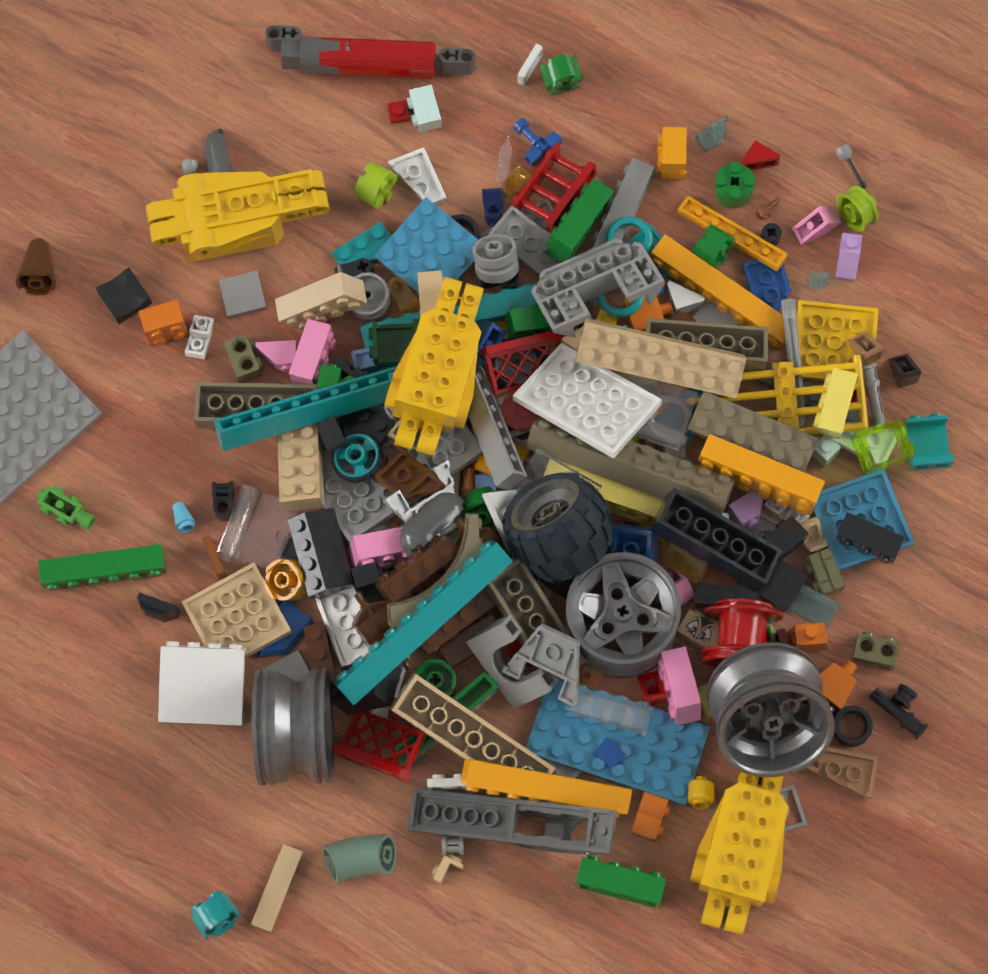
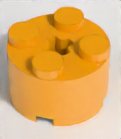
[264,559,307,601]

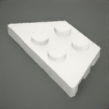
[482,490,518,557]

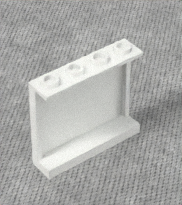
[158,641,247,725]

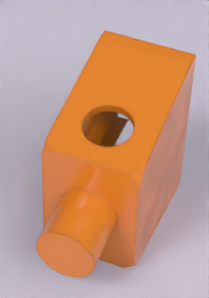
[623,296,673,332]
[787,623,828,652]
[820,660,858,712]

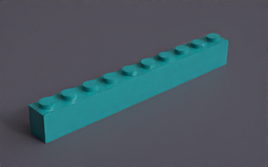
[360,283,538,348]
[214,366,397,451]
[334,541,513,705]

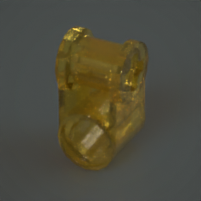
[502,164,534,203]
[388,277,420,315]

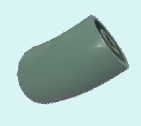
[322,834,397,884]

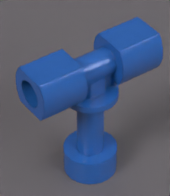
[513,118,562,167]

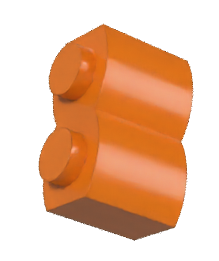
[631,792,671,842]

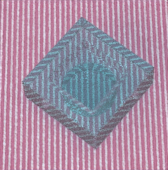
[807,272,830,290]

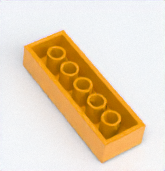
[697,434,825,516]

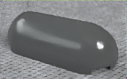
[203,128,232,173]
[400,492,466,556]

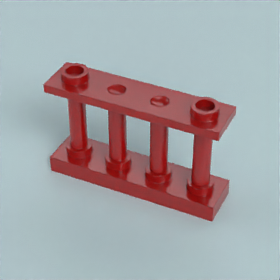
[513,143,597,232]

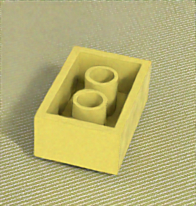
[813,368,858,439]

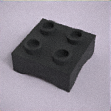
[95,267,152,324]

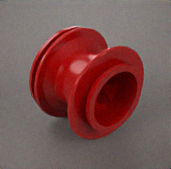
[701,599,784,668]

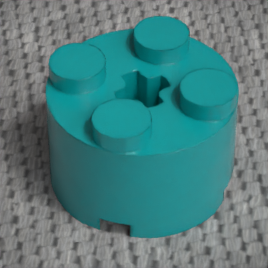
[191,890,241,940]

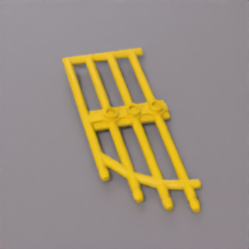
[679,355,869,435]

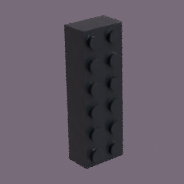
[649,488,782,592]

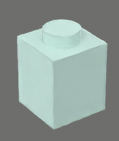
[812,436,841,468]

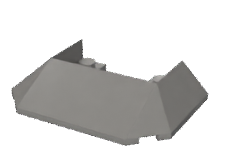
[531,239,665,338]

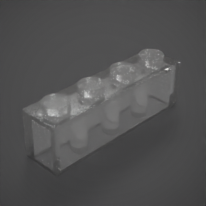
[564,684,653,736]

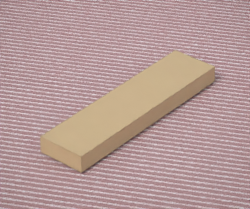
[251,844,303,932]

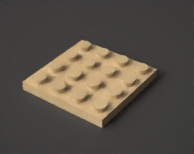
[182,562,292,658]

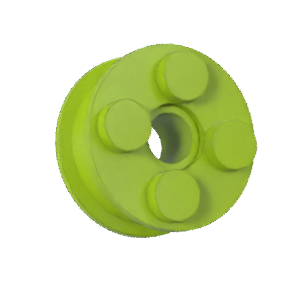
[836,185,879,232]

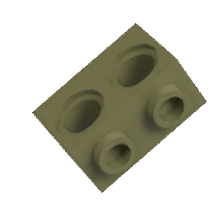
[223,334,263,383]
[851,632,900,671]

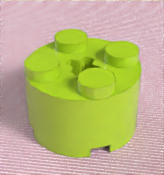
[354,162,398,209]

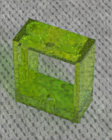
[850,418,915,475]

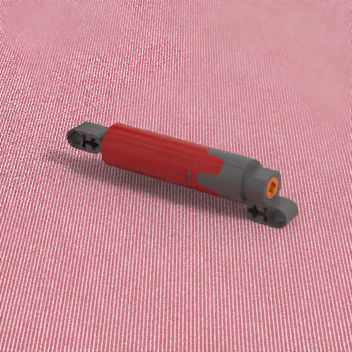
[265,25,476,79]

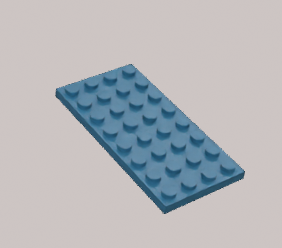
[526,679,710,807]

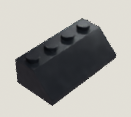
[288,508,355,599]

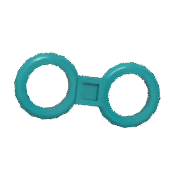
[597,216,653,318]

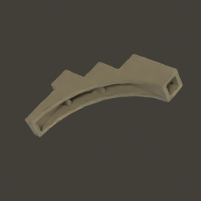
[387,513,483,627]

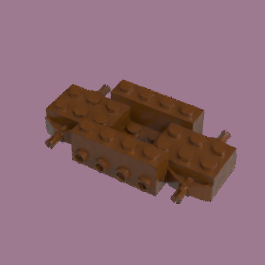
[352,518,511,671]

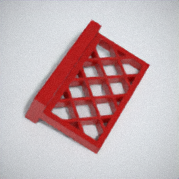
[480,331,563,395]
[333,711,427,783]

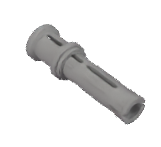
[862,363,886,426]

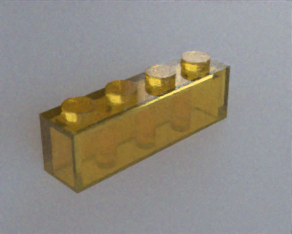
[636,520,712,583]

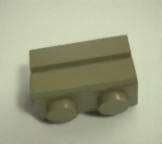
[804,548,845,598]

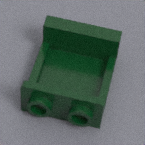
[369,319,420,365]

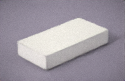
[517,43,543,86]

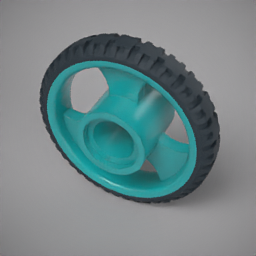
[331,431,384,483]

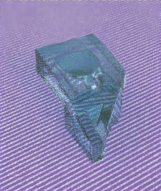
[695,115,728,153]

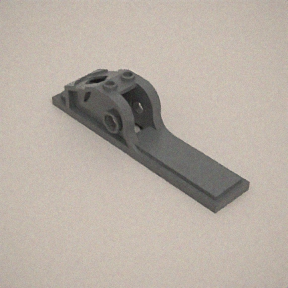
[408,788,617,856]

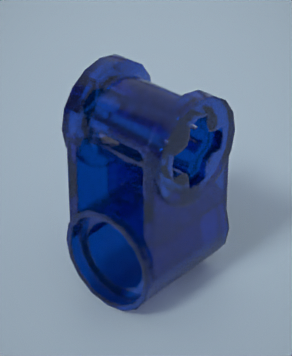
[482,188,503,227]

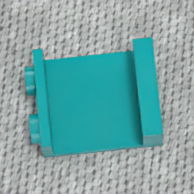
[904,413,954,471]

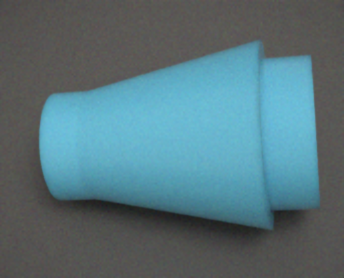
[172,502,195,533]

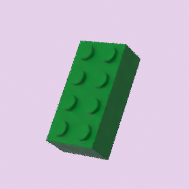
[546,178,614,263]
[575,855,666,909]

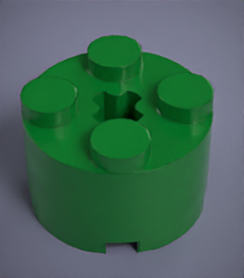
[539,54,584,96]
[714,161,755,208]
[692,224,736,269]
[462,486,498,533]
[415,659,457,698]

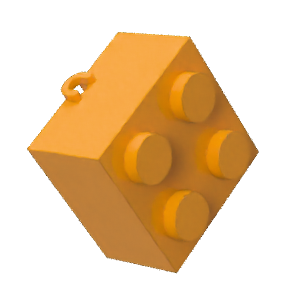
[657,127,687,180]

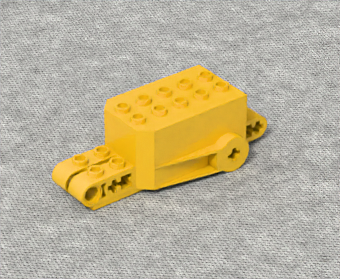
[146,169,330,263]
[384,277,484,456]
[689,771,789,935]

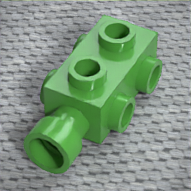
[37,486,96,531]

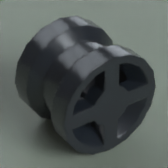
[761,223,782,246]
[891,684,918,710]

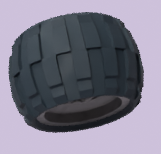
[502,472,614,582]

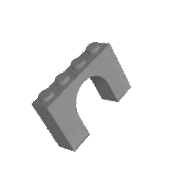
[466,614,558,709]

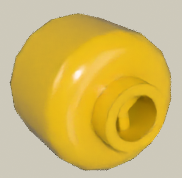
[687,776,715,809]

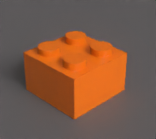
[138,299,189,346]

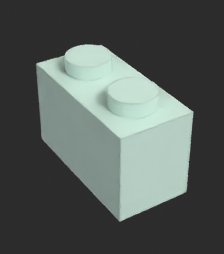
[406,84,442,133]

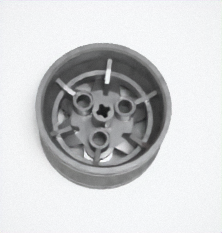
[565,552,681,678]
[707,642,835,777]
[252,668,334,786]

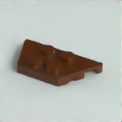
[374,438,446,503]

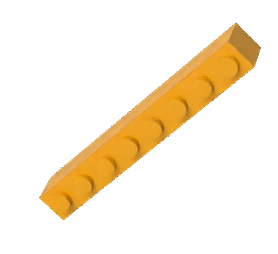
[650,234,786,349]
[460,758,632,817]

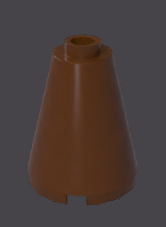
[16,238,56,296]

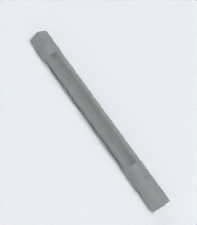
[781,299,808,428]

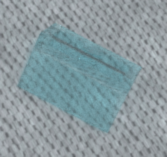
[790,584,840,630]

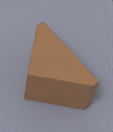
[848,332,884,366]

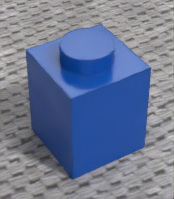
[593,738,626,770]

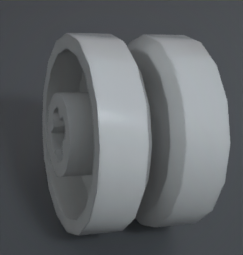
[472,234,519,283]
[351,272,392,322]

